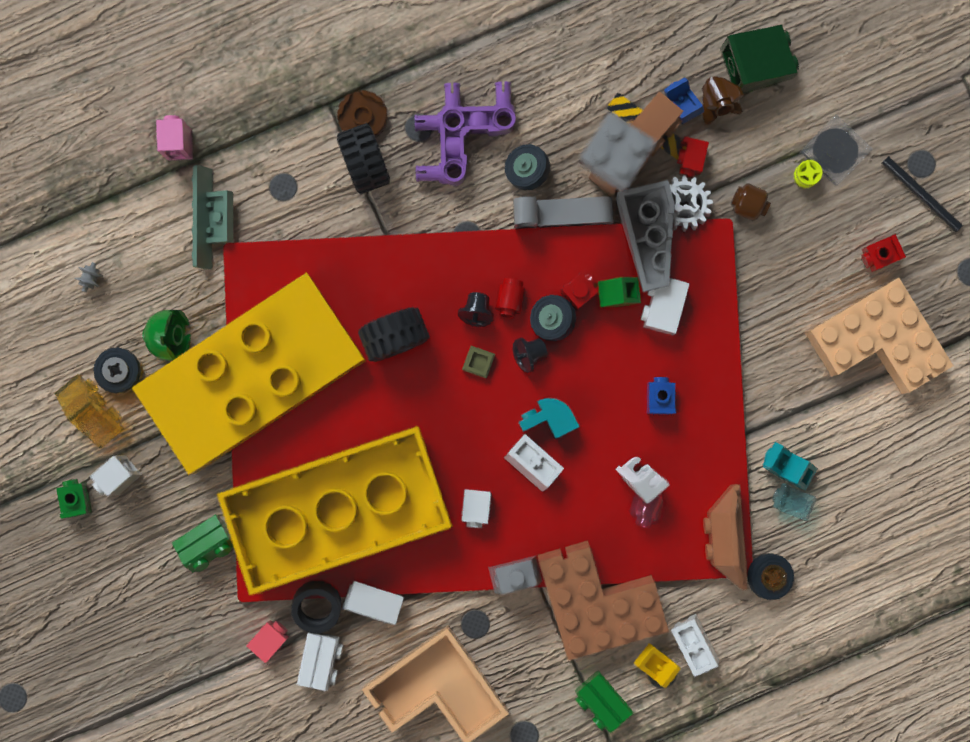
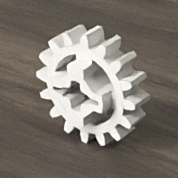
[669,175,713,232]

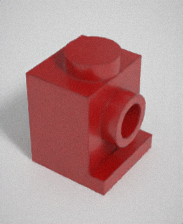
[677,136,709,178]
[861,234,906,272]

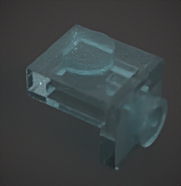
[773,483,817,522]

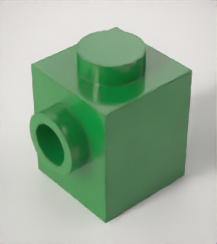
[598,277,641,307]

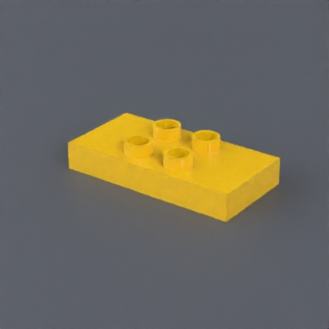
[132,273,366,475]
[217,427,452,595]

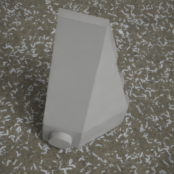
[616,180,675,292]

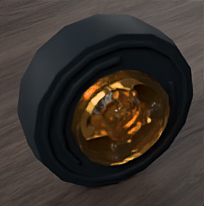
[747,553,794,600]

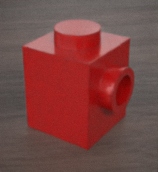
[560,272,598,311]

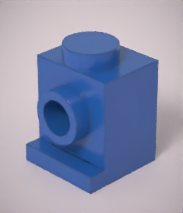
[647,377,676,414]

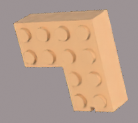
[805,278,953,394]
[362,625,509,742]

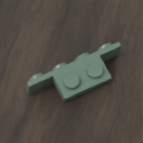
[192,165,233,270]

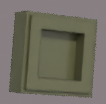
[462,346,495,378]

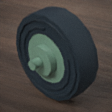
[505,144,550,191]
[530,295,577,341]

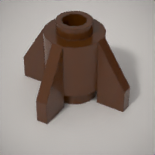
[702,76,744,125]

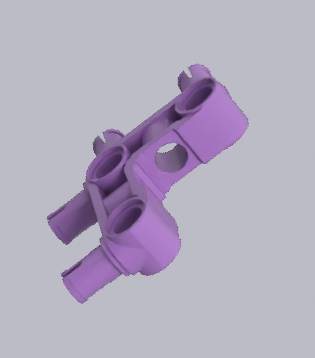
[415,81,516,186]

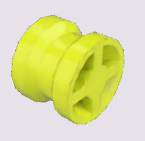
[793,160,822,188]

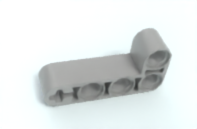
[513,197,614,229]

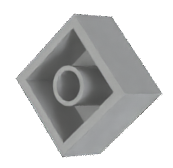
[578,112,656,193]

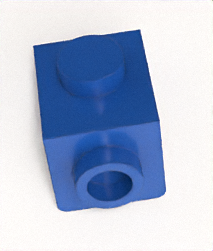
[664,77,704,125]

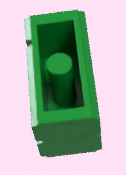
[172,514,234,573]
[575,670,634,733]

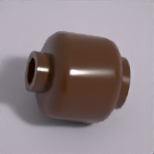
[731,183,771,221]

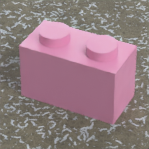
[156,115,193,161]

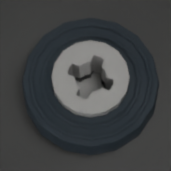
[93,347,141,394]

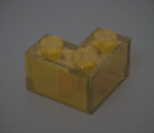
[55,373,124,449]

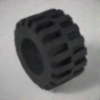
[337,123,390,195]
[358,307,430,362]

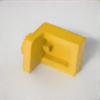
[634,643,681,688]

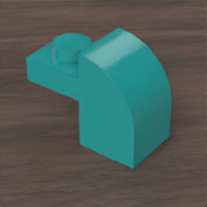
[518,398,579,439]
[763,442,818,491]

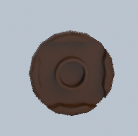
[337,90,388,138]

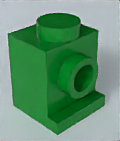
[56,479,92,519]

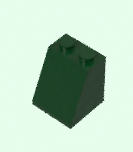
[720,25,799,94]

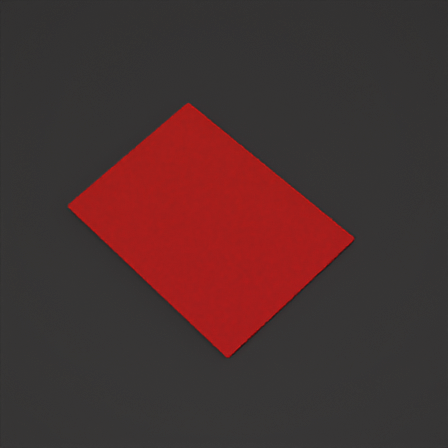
[223,218,753,602]

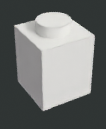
[462,489,491,528]

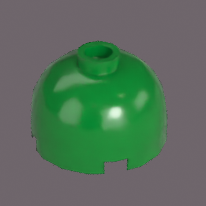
[142,310,191,361]

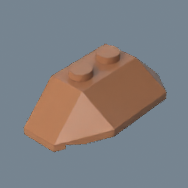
[703,484,748,590]

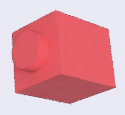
[246,620,289,663]

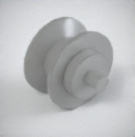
[75,262,104,292]

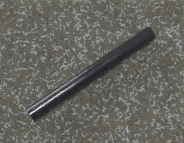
[882,156,963,232]

